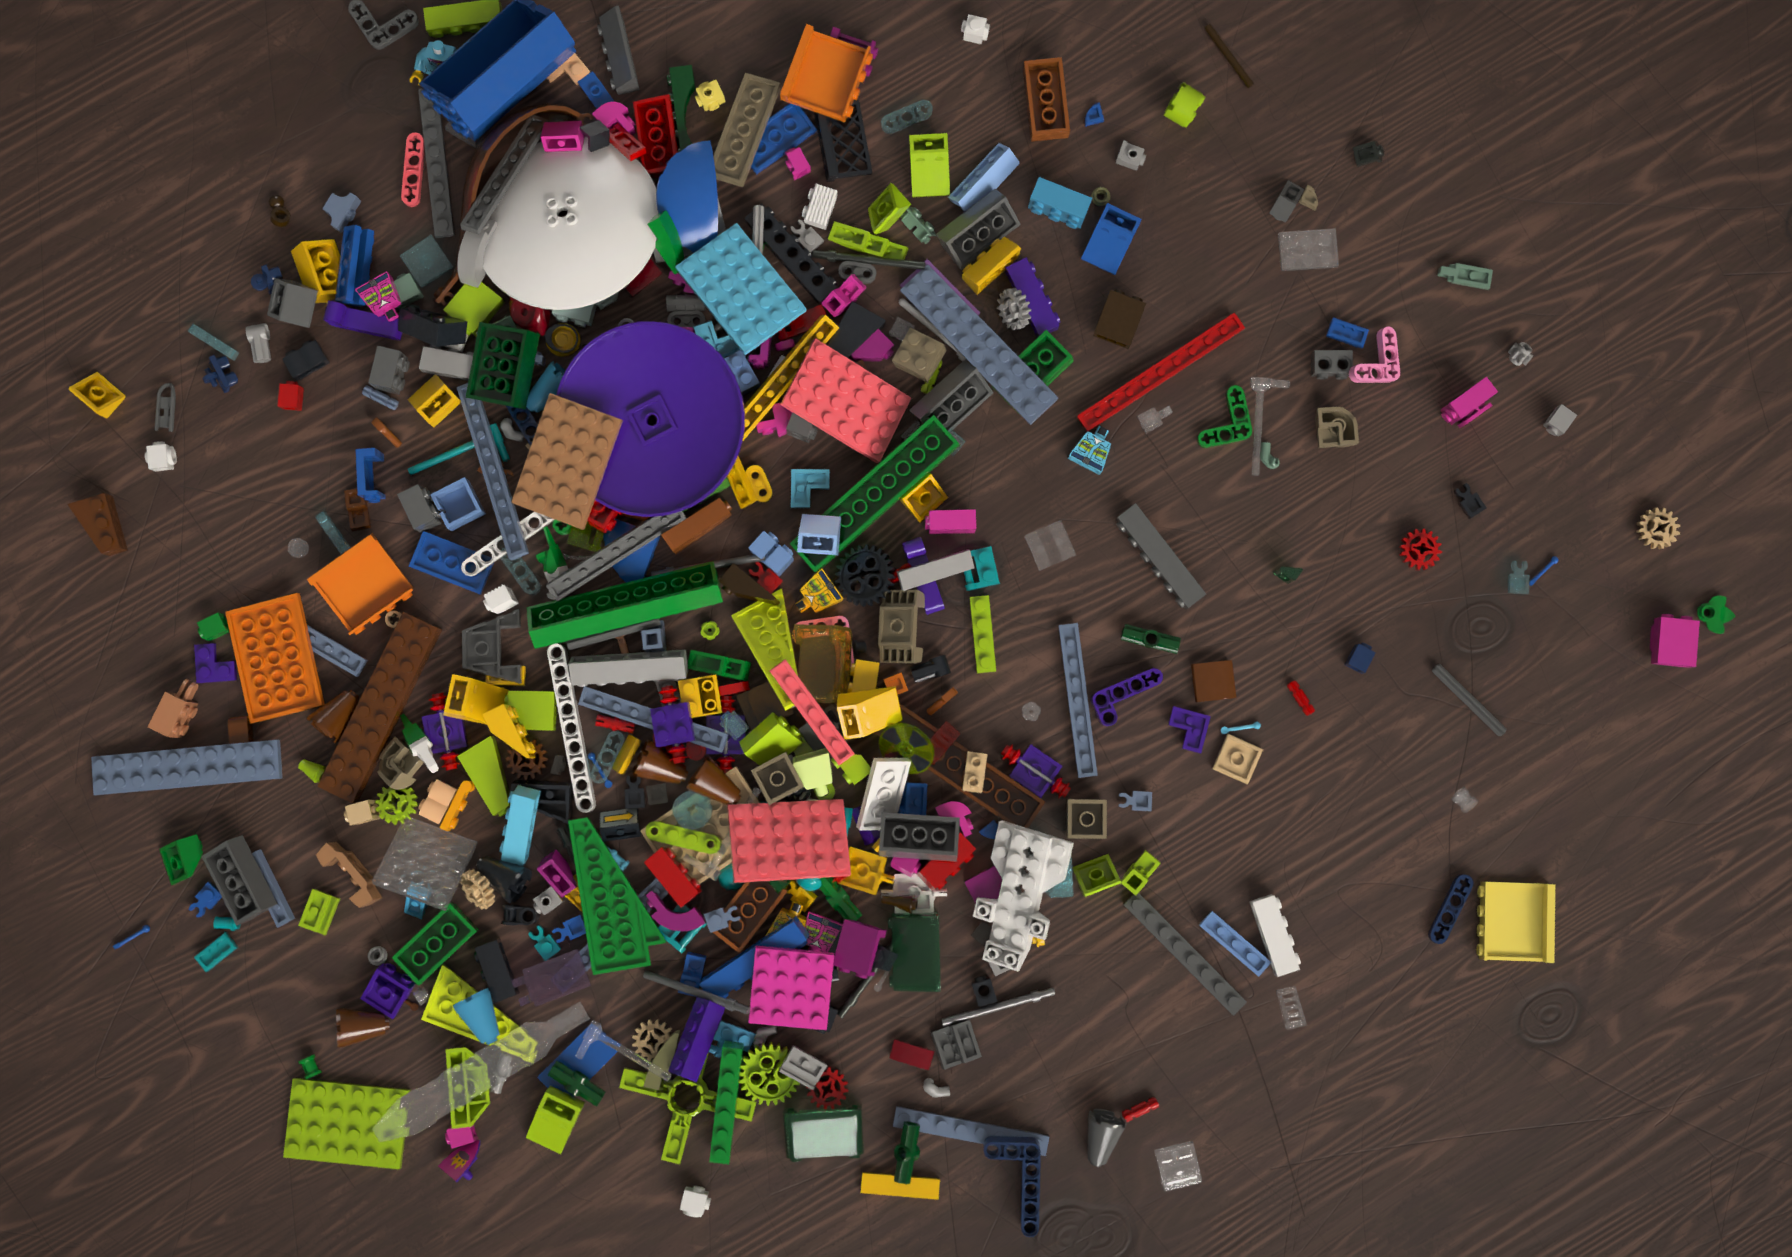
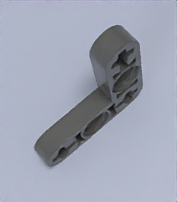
[348,0,419,50]

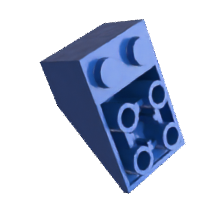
[1081,203,1142,275]

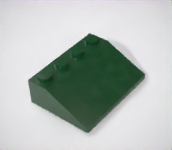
[465,322,540,409]

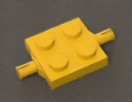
[839,847,895,895]

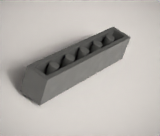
[1116,503,1206,609]

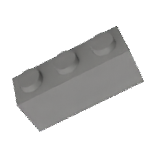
[419,345,474,381]

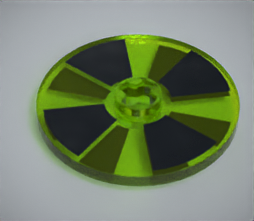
[879,723,934,774]

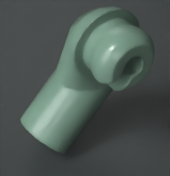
[1260,442,1280,469]

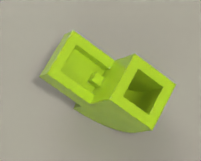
[1121,850,1161,895]

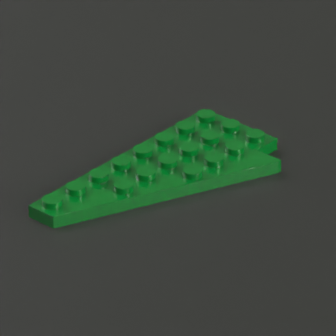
[568,817,666,975]

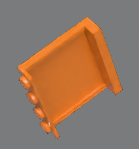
[780,24,873,122]
[307,533,414,635]

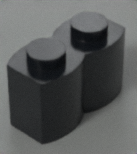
[282,340,330,381]

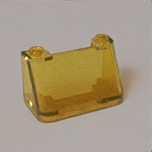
[792,624,852,704]

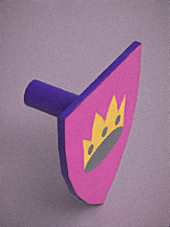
[438,1139,481,1183]

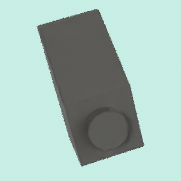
[1269,180,1304,223]

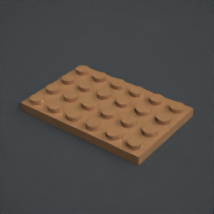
[512,393,623,530]

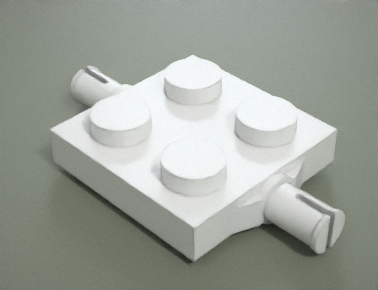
[881,873,947,913]

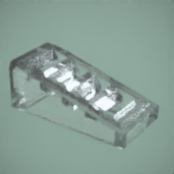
[1276,986,1306,1030]

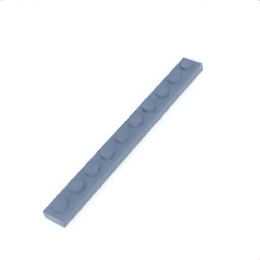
[457,383,529,560]

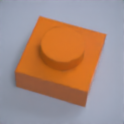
[884,673,908,695]

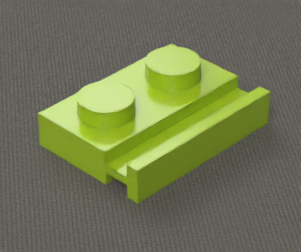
[298,889,340,935]

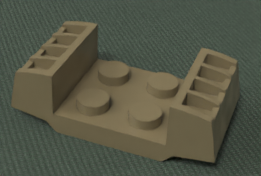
[878,590,925,663]

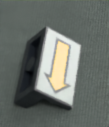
[600,808,641,842]

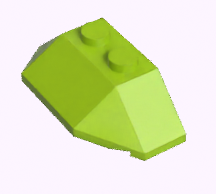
[446,1047,490,1129]

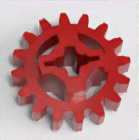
[1399,529,1442,570]
[806,1066,848,1110]

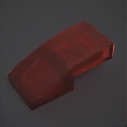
[921,721,961,765]

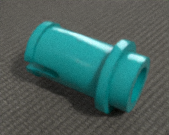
[213,916,241,931]

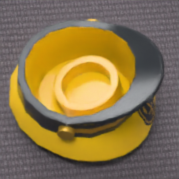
[545,323,581,356]

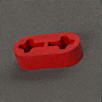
[718,681,750,696]

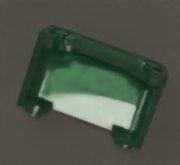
[888,911,941,992]
[783,1104,864,1162]

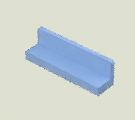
[948,143,1020,212]

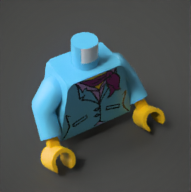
[410,40,456,85]

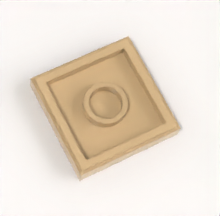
[1212,734,1263,785]

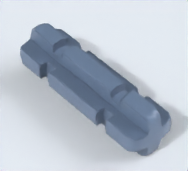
[362,385,399,410]

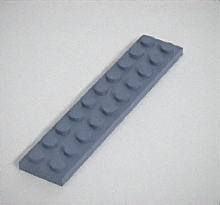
[900,264,1058,425]
[91,740,283,795]

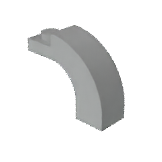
[458,219,498,288]

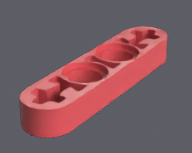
[401,132,425,207]

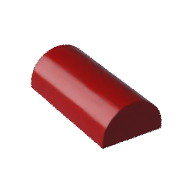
[633,94,678,178]

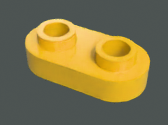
[746,465,772,502]

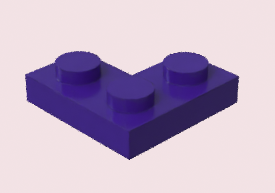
[194,643,237,683]
[1168,706,1211,754]

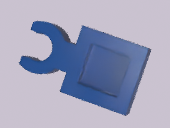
[188,882,222,918]
[552,914,586,943]

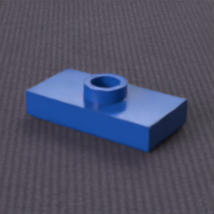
[578,71,614,109]
[1326,318,1369,349]

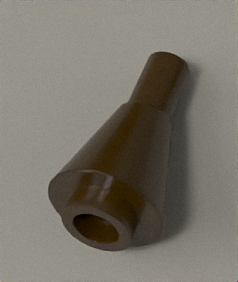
[881,895,918,914]

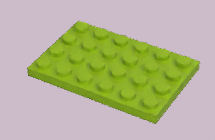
[283,1078,410,1169]

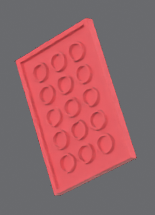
[780,339,911,463]
[727,799,851,883]

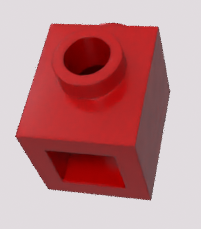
[277,381,304,411]

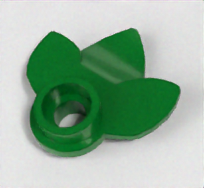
[1697,596,1735,634]

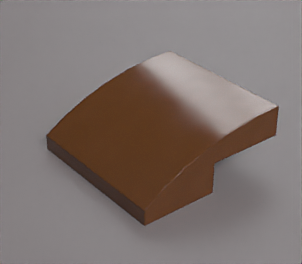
[1191,660,1237,702]

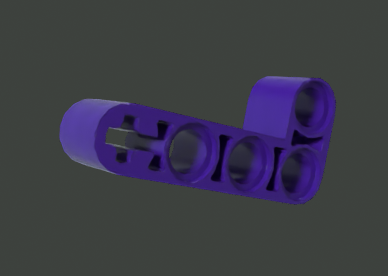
[323,301,402,341]
[902,537,945,615]
[1091,668,1163,726]

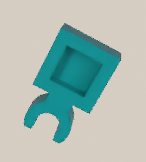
[528,925,562,961]

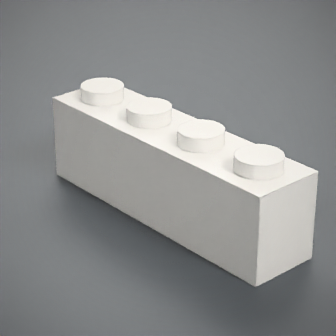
[1249,894,1301,977]

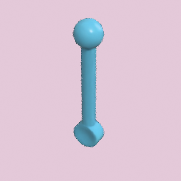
[1221,722,1261,734]

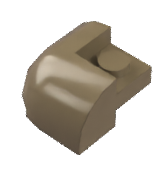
[1315,407,1359,448]
[377,737,424,790]

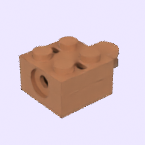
[148,679,198,738]

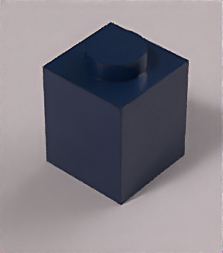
[1344,643,1376,674]

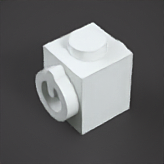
[961,14,990,44]
[145,442,177,472]
[680,1186,711,1217]

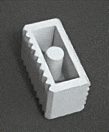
[802,184,838,230]
[483,585,519,614]

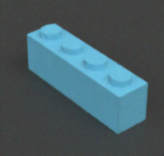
[499,785,540,866]

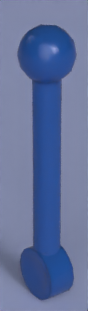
[1528,556,1558,586]
[588,752,613,788]
[113,925,150,950]

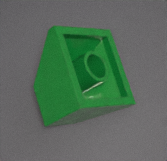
[159,835,203,885]

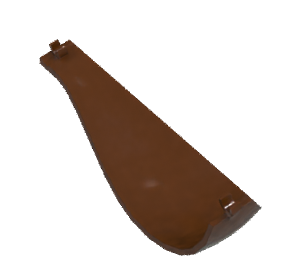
[433,103,593,306]

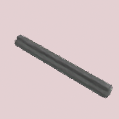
[566,619,660,650]
[1432,664,1507,736]

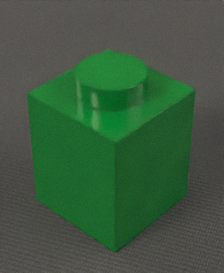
[197,613,230,641]

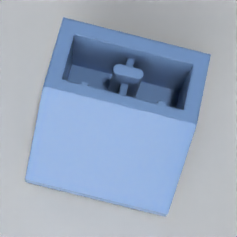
[797,514,841,555]

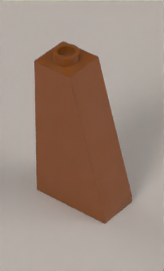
[661,498,732,554]

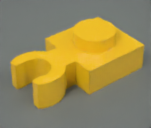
[786,879,818,912]

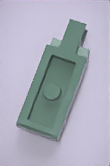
[1437,263,1493,290]

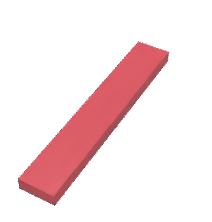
[770,659,855,765]

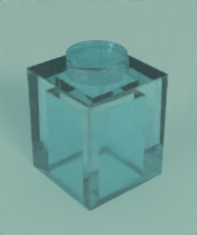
[719,710,750,741]

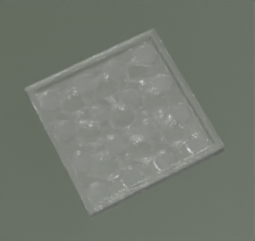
[372,817,478,911]

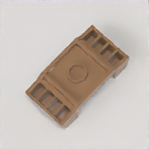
[316,842,382,908]

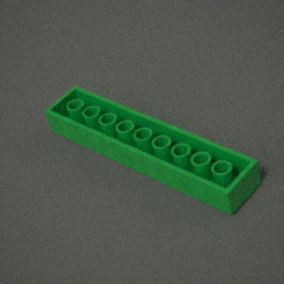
[789,415,960,573]
[527,561,723,649]

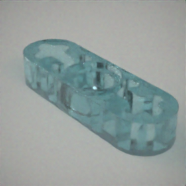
[881,100,933,134]
[188,323,239,361]
[315,511,351,554]
[500,547,541,595]
[590,731,624,784]

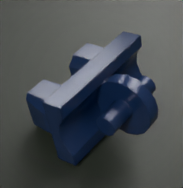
[251,265,283,295]
[203,355,238,393]

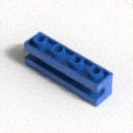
[335,225,374,307]

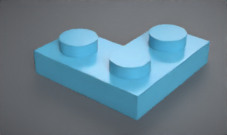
[693,321,740,357]
[791,469,830,508]

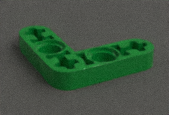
[1197,385,1252,448]

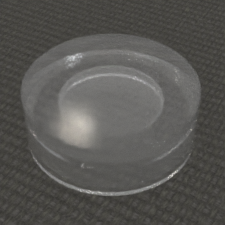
[288,538,309,558]

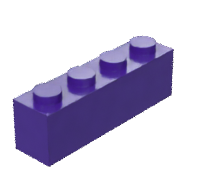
[1005,258,1060,338]
[668,997,725,1082]

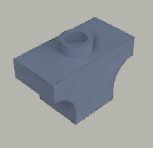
[323,193,361,233]
[641,620,667,652]

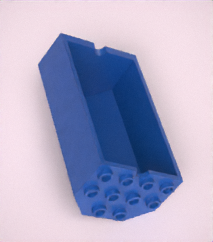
[419,0,576,141]

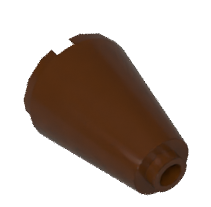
[306,690,359,744]
[632,740,688,784]
[686,756,742,806]
[336,1008,389,1048]

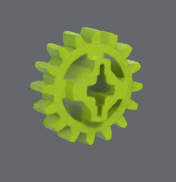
[375,786,419,825]

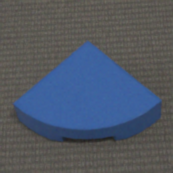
[1085,102,1104,126]
[979,820,998,839]

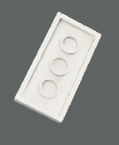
[856,758,911,830]

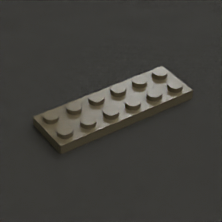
[713,73,781,187]

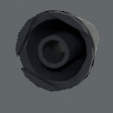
[476,856,532,903]

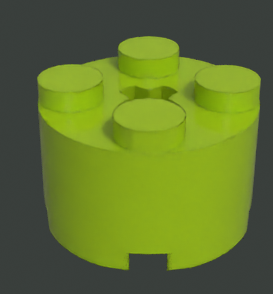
[1163,82,1205,127]

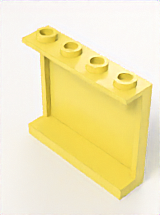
[1476,881,1555,963]

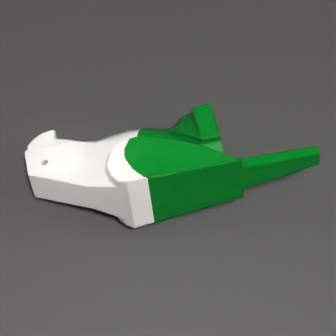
[536,527,569,600]
[400,713,438,773]

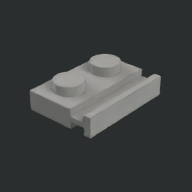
[779,1045,827,1090]

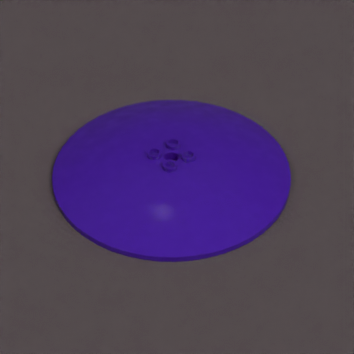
[556,322,745,517]

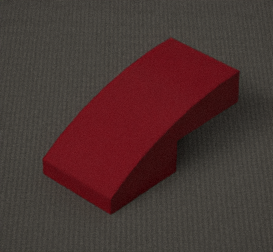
[889,1039,935,1070]

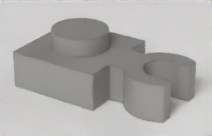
[791,219,824,253]

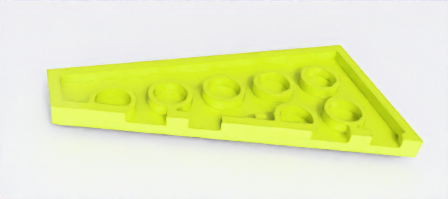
[731,588,798,710]
[421,964,538,1061]

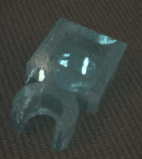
[1508,561,1530,595]

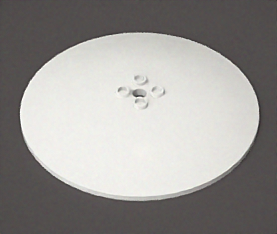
[483,137,658,310]

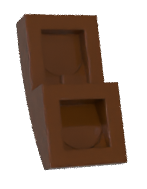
[344,489,371,531]

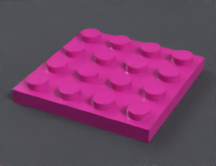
[749,946,834,1030]

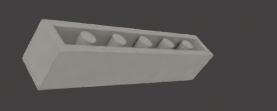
[568,650,688,687]

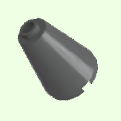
[1087,1109,1127,1167]

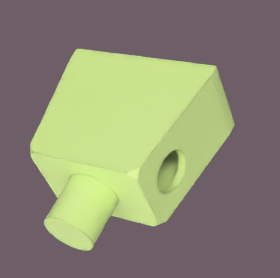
[793,748,833,796]

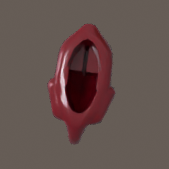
[509,297,551,336]

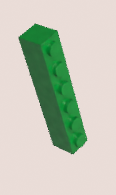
[709,1041,744,1164]

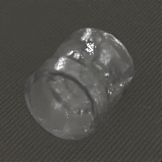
[1451,786,1479,813]

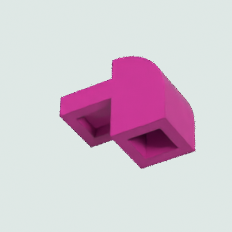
[592,102,636,136]
[821,274,867,317]
[756,403,793,437]
[935,801,974,837]

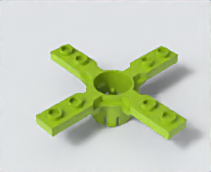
[619,1052,757,1165]

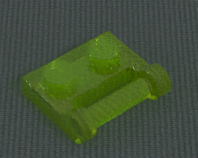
[567,522,604,552]

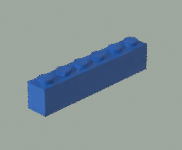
[699,916,810,998]

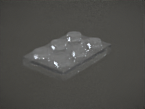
[1278,228,1339,271]

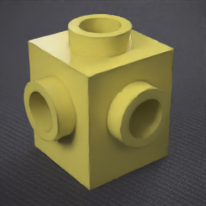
[695,80,725,111]

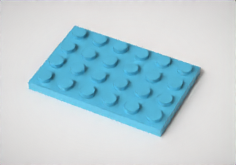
[675,223,807,355]

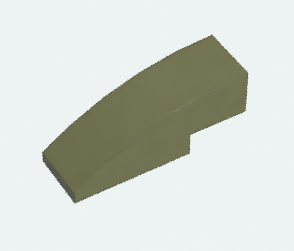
[643,1030,680,1090]

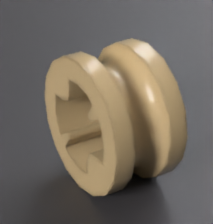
[385,611,402,628]

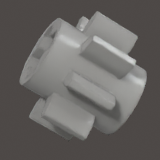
[1508,342,1533,366]

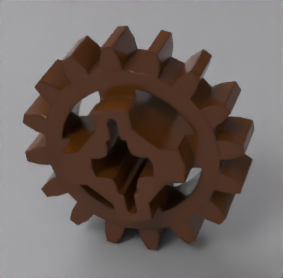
[505,738,549,780]

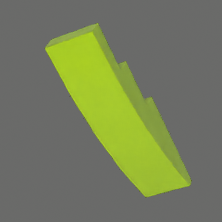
[828,221,908,260]

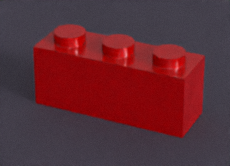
[917,832,976,891]
[644,847,702,907]

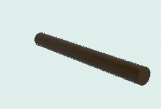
[1204,24,1254,88]

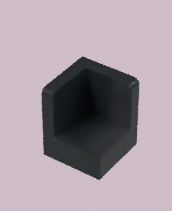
[580,120,610,152]

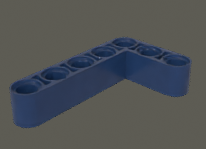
[983,1136,1041,1237]

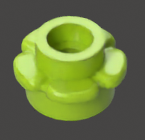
[701,621,719,640]

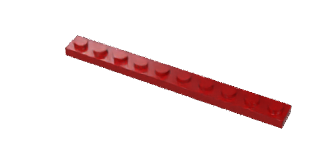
[1077,312,1245,432]

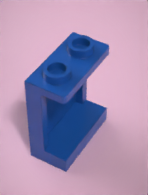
[356,448,386,503]

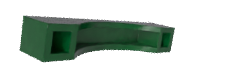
[667,65,696,153]

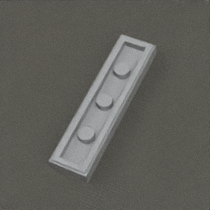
[897,549,974,591]

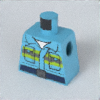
[1068,426,1111,475]

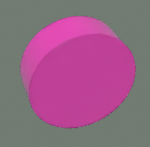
[775,339,795,352]

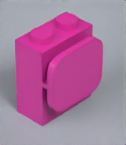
[1440,377,1498,428]
[1650,614,1700,668]

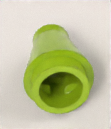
[298,759,326,783]

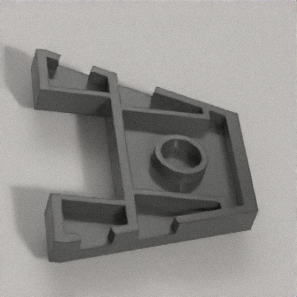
[462,609,522,684]

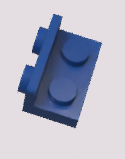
[898,783,927,815]

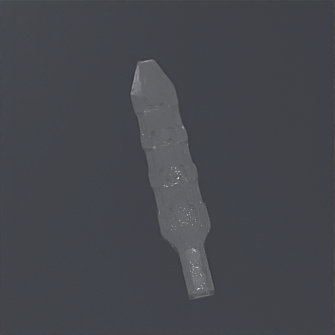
[372,1001,590,1142]

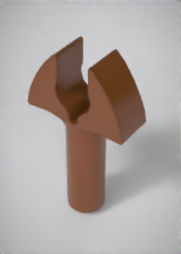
[371,417,402,448]
[926,687,958,715]

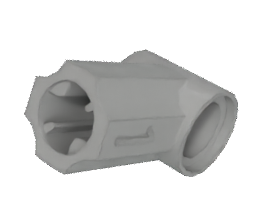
[246,323,271,363]

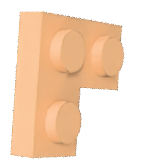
[547,53,591,86]

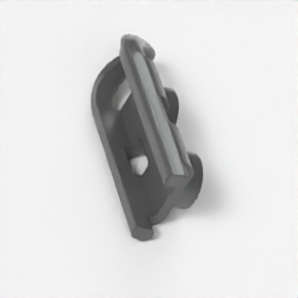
[155,383,176,432]

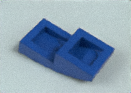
[678,952,707,997]

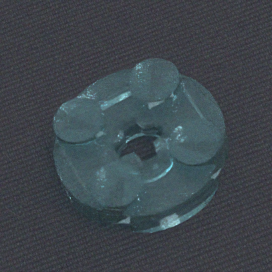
[673,791,712,830]

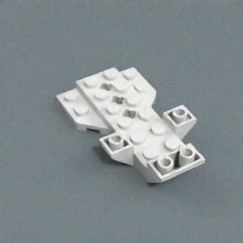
[973,820,1074,971]

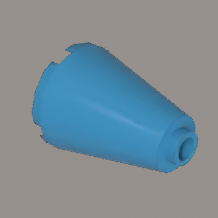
[526,361,566,413]
[453,988,500,1045]

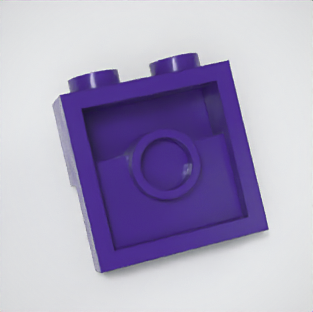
[360,963,416,1019]

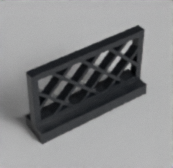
[814,100,872,182]

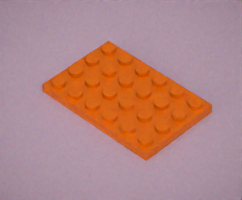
[225,593,325,724]

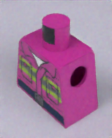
[355,271,401,322]
[805,911,843,952]

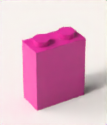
[925,510,976,534]

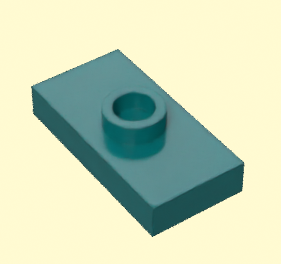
[194,932,238,972]

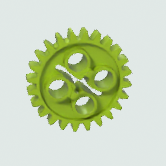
[739,1042,800,1106]

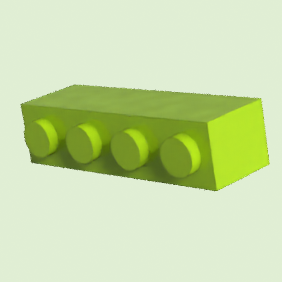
[423,0,502,38]

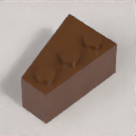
[67,493,128,556]

